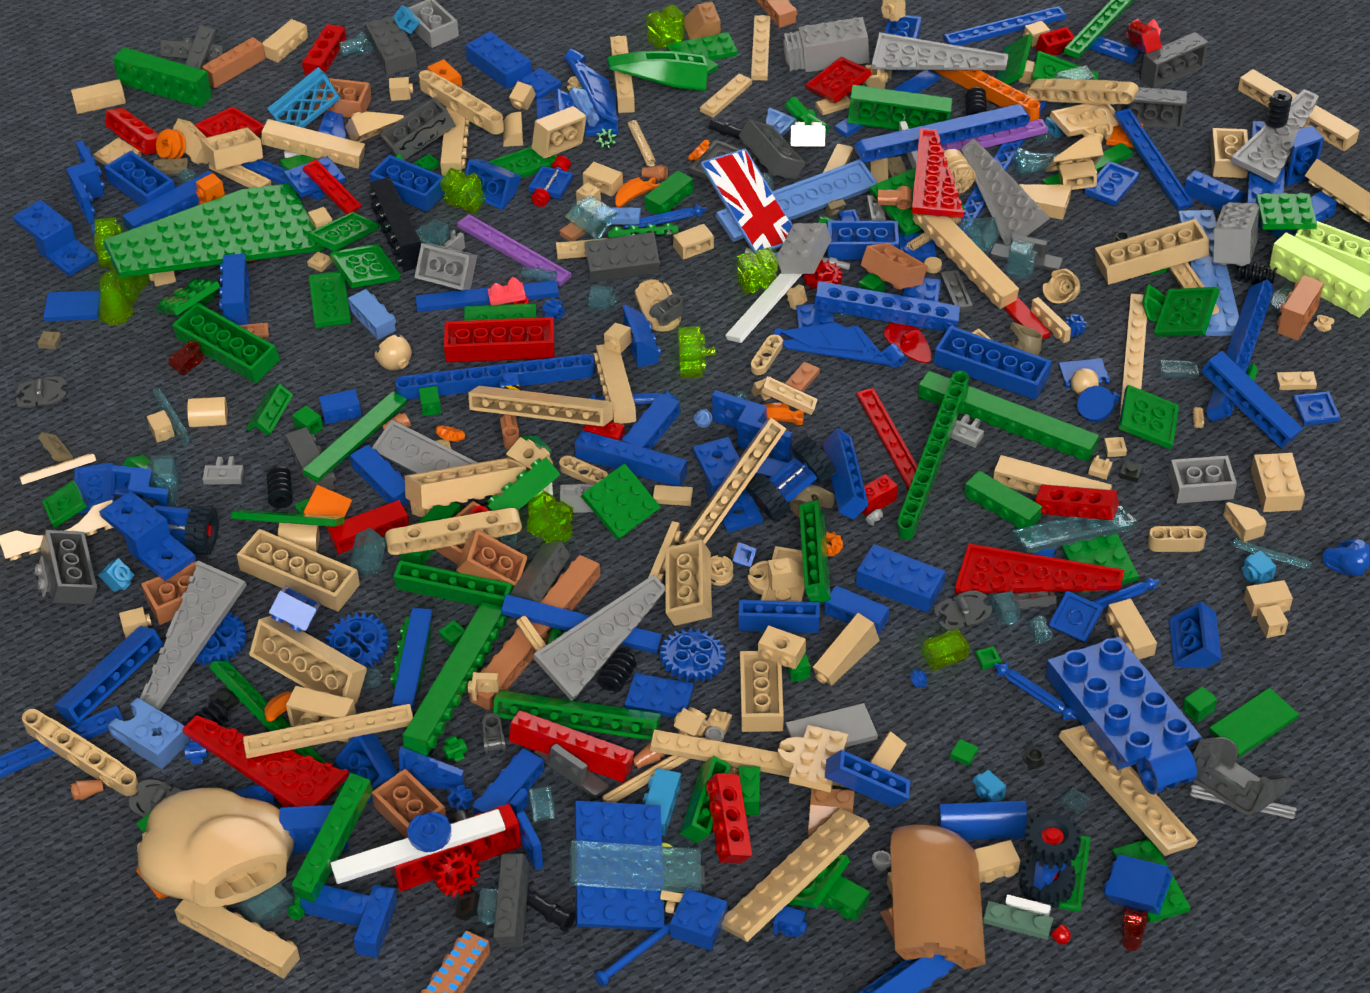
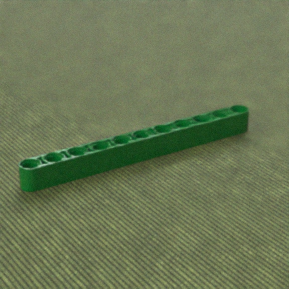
[898,371,969,540]

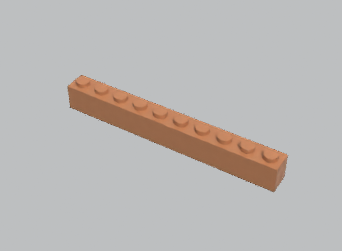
[469,555,600,711]

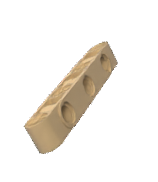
[419,70,504,135]
[1027,79,1139,104]
[385,508,522,555]
[22,709,138,796]

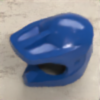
[1323,539,1370,576]

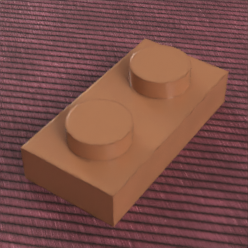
[785,362,820,392]

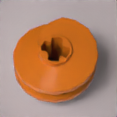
[156,129,186,159]

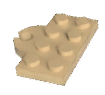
[1050,103,1119,142]
[748,546,805,602]
[777,725,849,792]

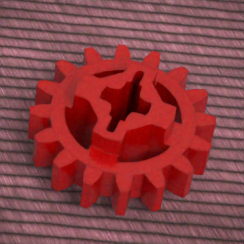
[804,260,842,290]
[433,849,480,897]

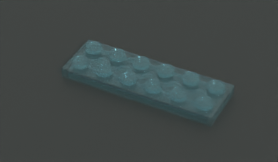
[1013,506,1137,553]
[570,841,702,892]

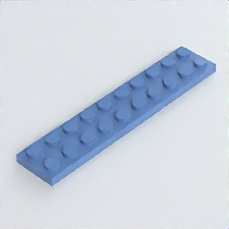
[716,159,878,242]
[1178,210,1239,336]

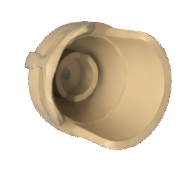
[1043,269,1080,303]

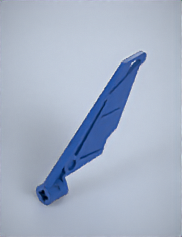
[564,48,618,124]
[774,322,907,368]

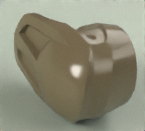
[1002,322,1042,356]
[789,484,835,518]

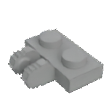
[951,414,984,448]
[203,456,244,485]

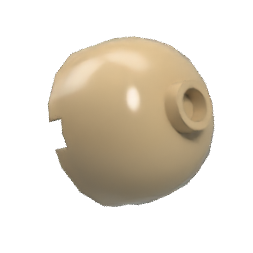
[375,335,412,371]

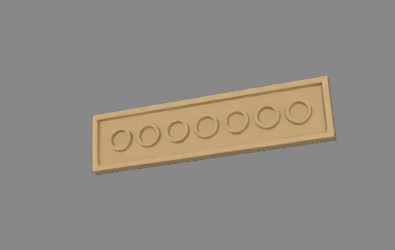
[1059,725,1198,856]
[722,808,870,942]

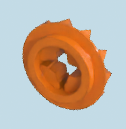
[688,140,710,162]
[435,425,465,442]
[826,530,843,556]

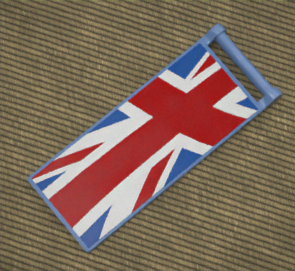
[700,149,793,266]

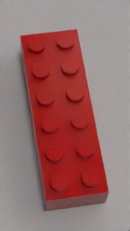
[444,317,555,363]
[390,804,521,892]

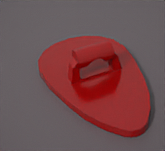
[884,323,931,363]

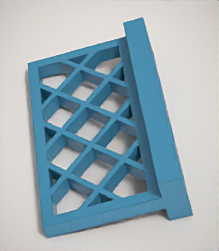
[268,67,341,128]

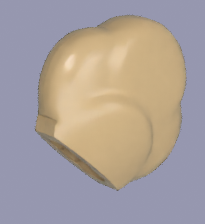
[138,788,295,907]

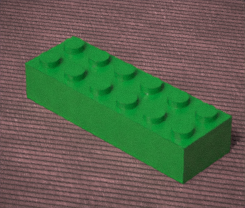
[113,47,212,108]
[847,85,952,130]
[172,302,280,383]

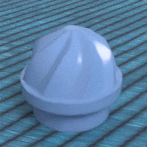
[694,409,713,427]

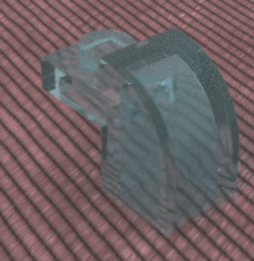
[416,219,449,246]

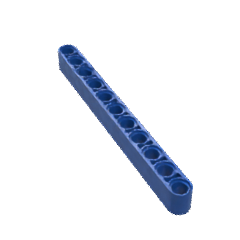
[854,104,1030,162]
[1206,280,1273,422]
[395,354,595,400]

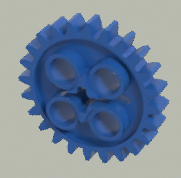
[195,612,247,666]
[325,612,390,672]
[660,628,726,683]

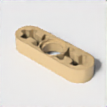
[751,335,783,375]
[559,456,608,484]

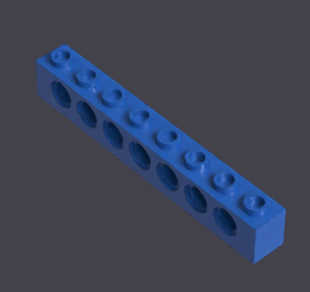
[813,281,960,332]

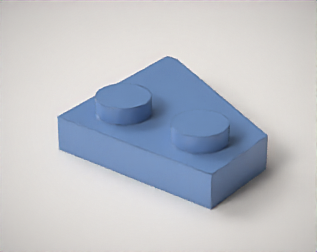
[766,107,796,137]

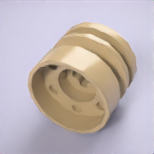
[944,149,976,194]

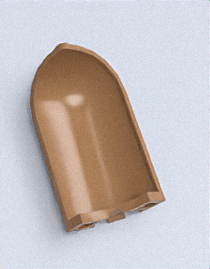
[890,824,986,969]

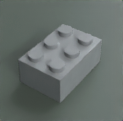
[408,0,459,48]
[776,223,831,274]
[414,243,478,290]
[1168,455,1237,504]

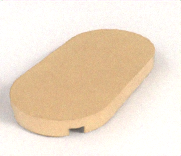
[635,279,681,331]

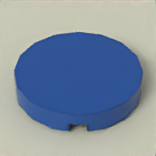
[1077,386,1115,422]
[408,812,452,852]

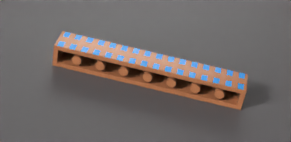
[421,931,490,993]

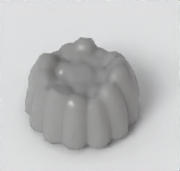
[865,509,883,526]
[705,726,725,742]
[872,850,891,871]

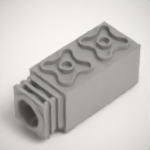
[783,17,870,72]
[1214,202,1259,266]

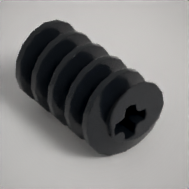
[965,87,987,116]
[1265,90,1292,128]
[1237,262,1277,286]
[267,466,292,509]
[597,648,637,692]
[182,698,229,727]

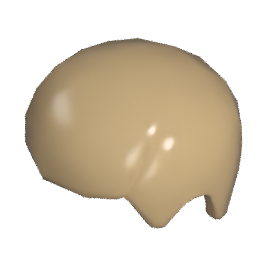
[1070,368,1099,395]

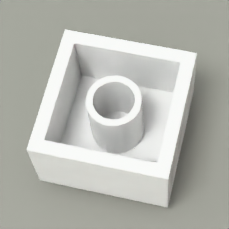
[791,122,825,147]

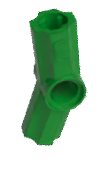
[784,97,829,135]

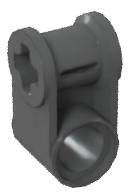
[649,294,684,326]
[482,713,506,754]

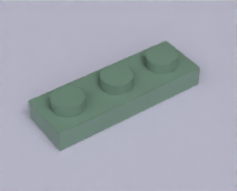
[983,901,1053,940]

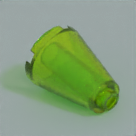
[98,277,134,326]

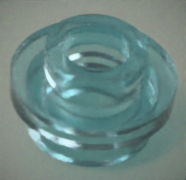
[179,169,196,183]

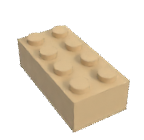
[665,540,712,626]
[740,651,783,732]

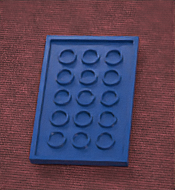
[574,801,664,931]

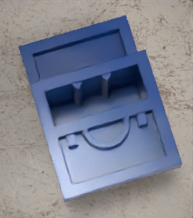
[111,465,168,514]

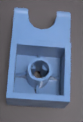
[108,698,190,769]

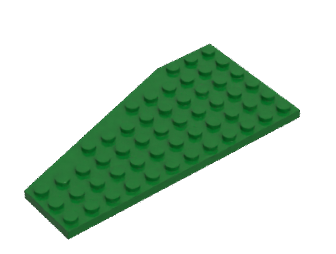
[104,184,324,278]

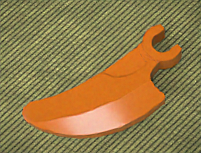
[615,177,660,208]
[764,403,804,425]
[264,691,292,722]

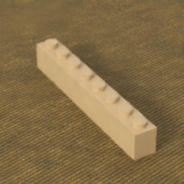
[1238,69,1359,151]
[913,213,1019,309]
[469,386,613,426]
[679,418,786,545]

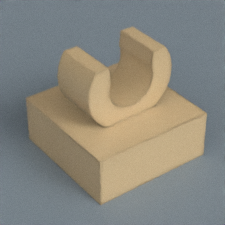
[785,284,807,310]
[751,376,771,401]
[1088,456,1113,480]
[707,709,732,734]
[660,891,683,914]

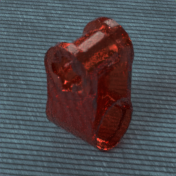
[168,341,204,375]
[1122,907,1148,951]

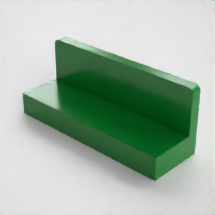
[246,383,293,435]

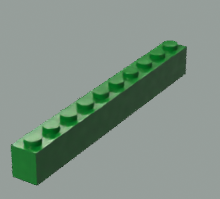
[918,371,1099,462]
[403,602,507,756]

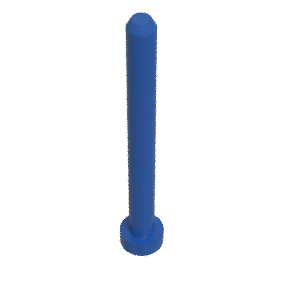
[594,922,670,987]

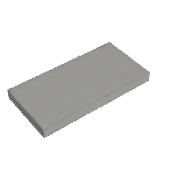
[786,703,878,747]

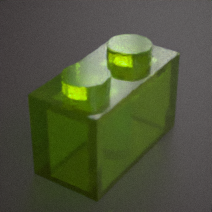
[921,629,970,671]

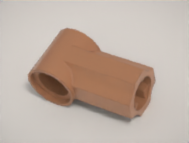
[878,186,912,210]
[500,414,520,450]

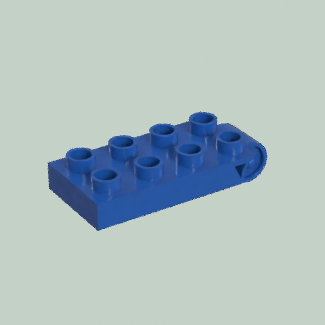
[1046,637,1202,795]

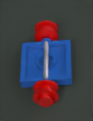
[529,156,574,207]

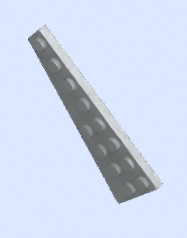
[871,32,1008,70]
[1231,89,1319,183]
[961,139,1050,246]
[140,561,247,711]
[533,575,666,701]

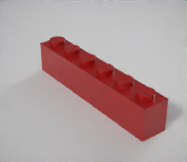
[509,711,634,783]

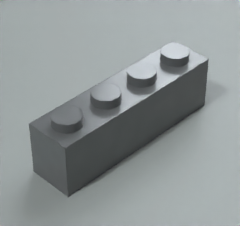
[285,427,336,494]
[510,541,571,603]
[494,854,530,947]

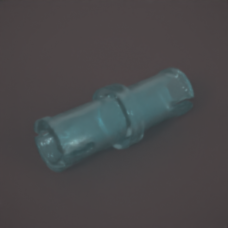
[521,267,557,282]

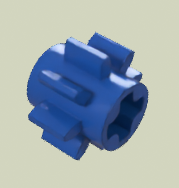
[542,298,565,321]
[1065,314,1087,337]
[185,739,208,764]
[447,784,474,811]

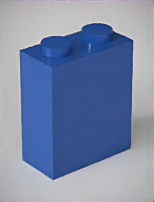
[1104,854,1173,915]

